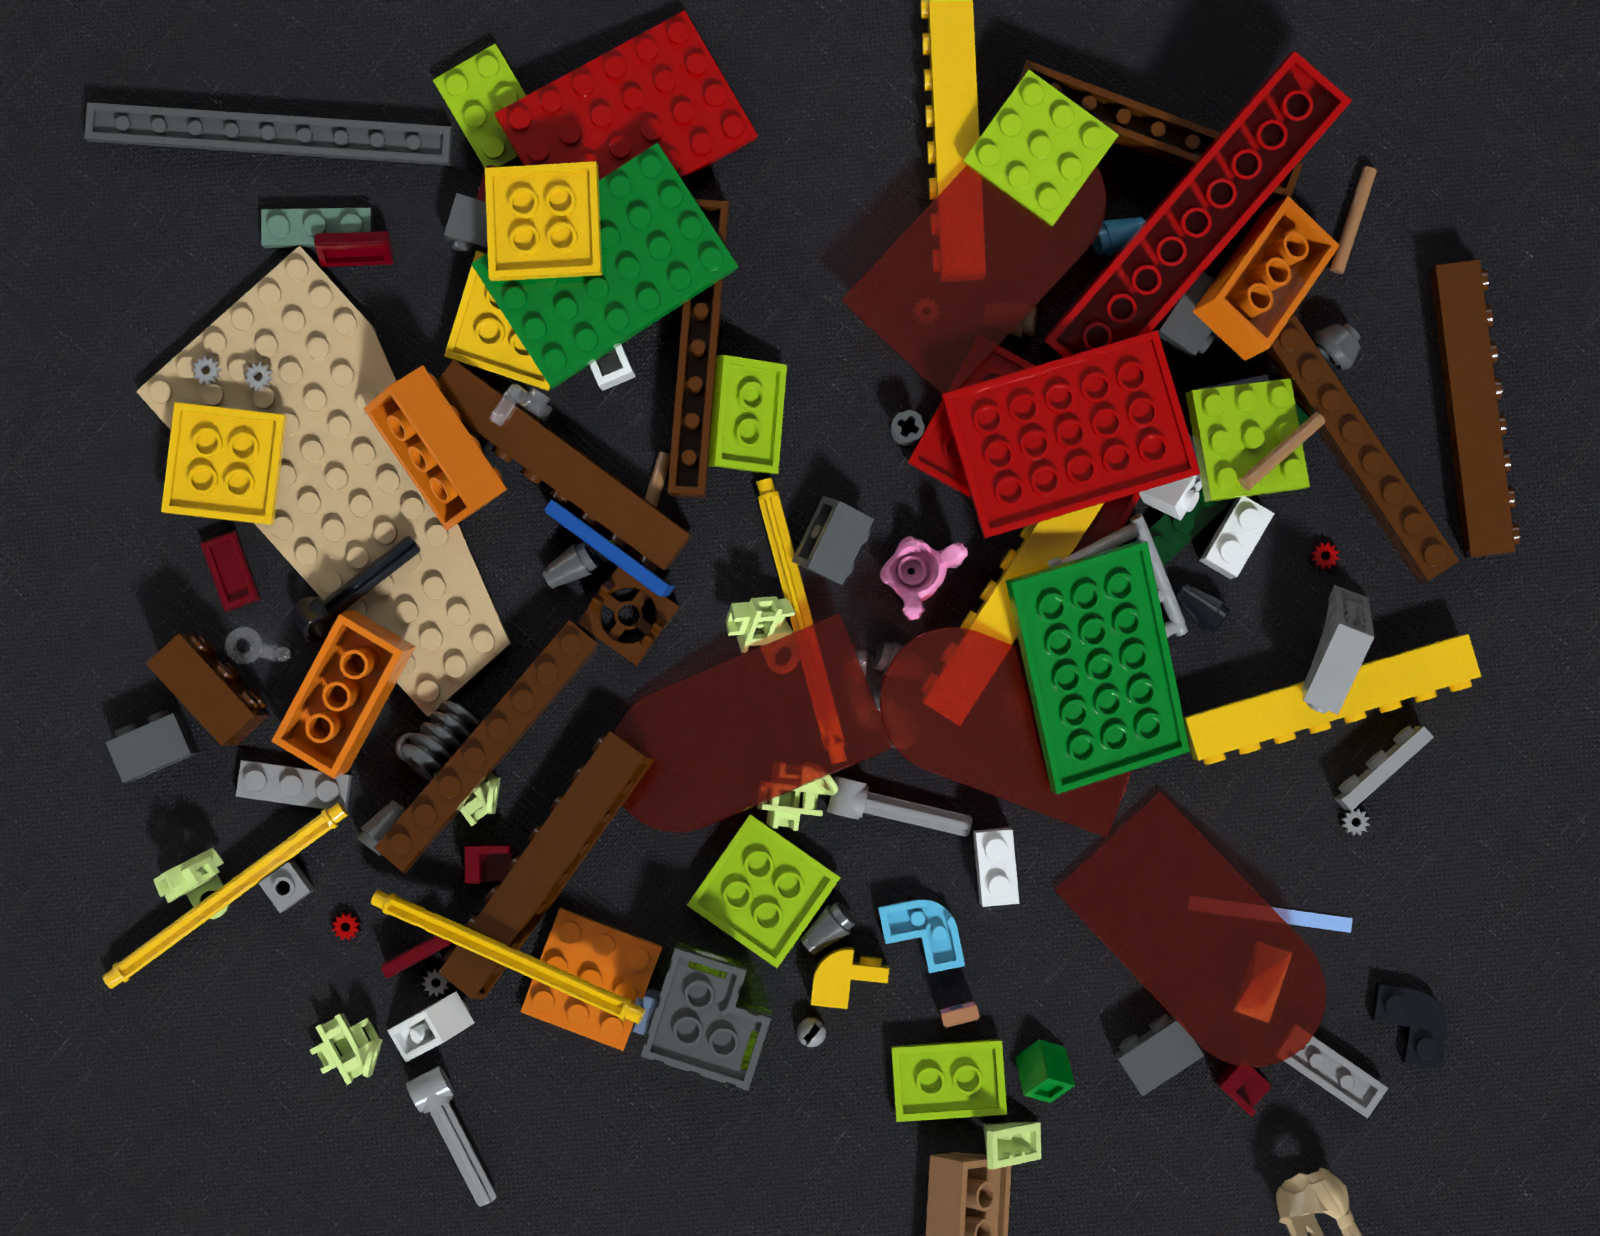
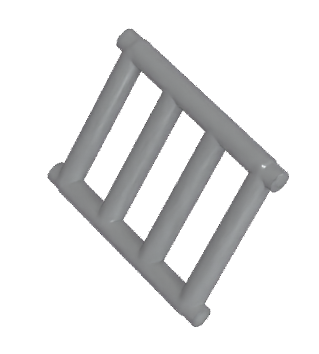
[1048,513,1188,638]

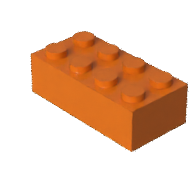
[1192,196,1340,361]
[363,365,507,531]
[271,609,416,779]

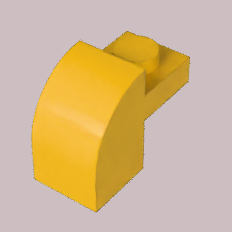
[811,946,889,1009]

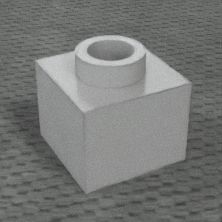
[259,860,315,913]

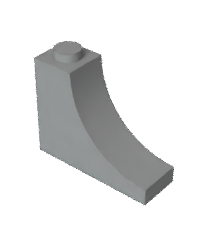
[1302,585,1374,714]

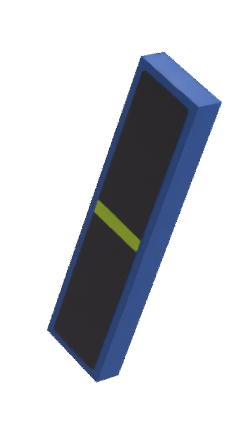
[544,499,676,597]

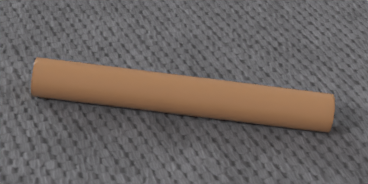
[1329,166,1377,274]
[1239,412,1325,490]
[629,451,670,558]

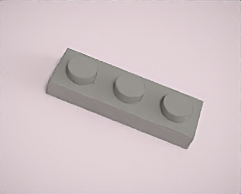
[1335,725,1434,811]
[235,760,352,810]
[1274,1024,1388,1119]

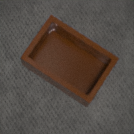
[146,633,269,746]

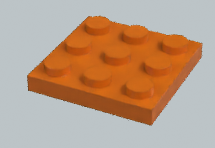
[520,908,663,1051]

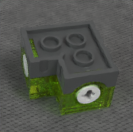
[641,942,772,1091]

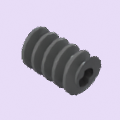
[401,700,480,781]

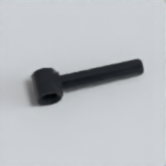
[293,536,421,645]

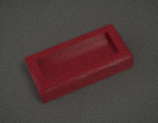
[314,231,394,267]
[200,530,262,612]
[380,935,452,979]

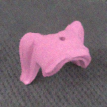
[880,536,968,621]

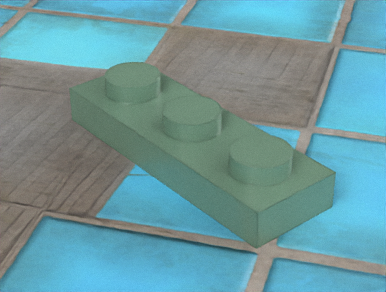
[261,208,373,248]

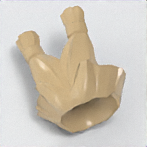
[1276,1168,1363,1236]

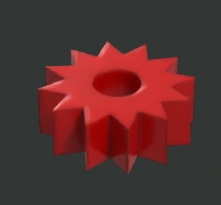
[1310,542,1340,570]
[331,912,361,941]

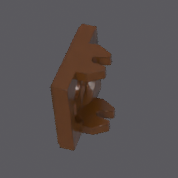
[577,567,680,666]

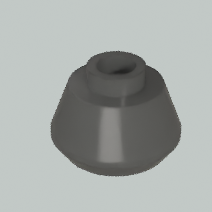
[1313,323,1361,370]

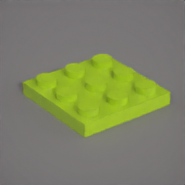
[963,70,1119,227]
[1186,378,1310,502]
[687,814,841,968]

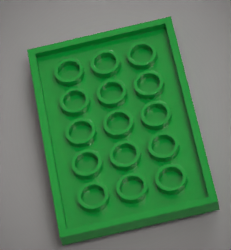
[471,143,738,389]
[1006,540,1190,795]

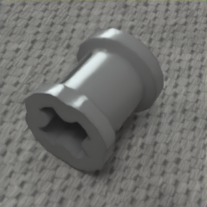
[891,410,925,446]

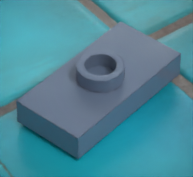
[633,988,661,1036]

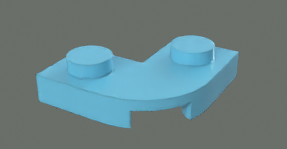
[878,899,965,973]

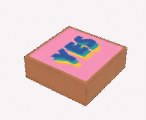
[939,1001,980,1028]

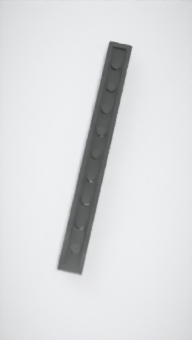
[84,102,453,166]

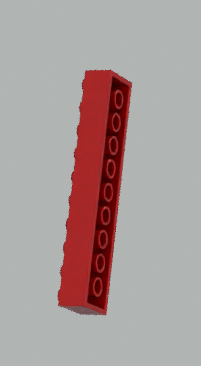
[1045,51,1352,358]

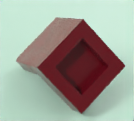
[465,844,513,884]
[1215,1056,1271,1117]

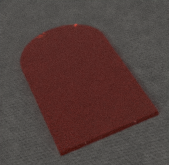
[841,166,1106,394]
[614,613,893,833]
[880,627,1132,837]
[1055,792,1326,1067]

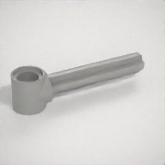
[827,776,972,837]
[406,1066,497,1206]

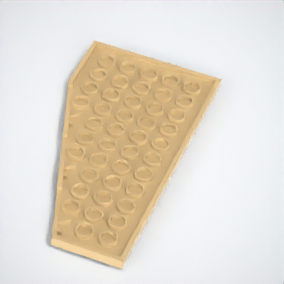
[136,246,511,717]

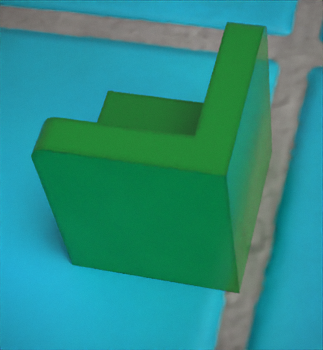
[1016,1039,1075,1103]

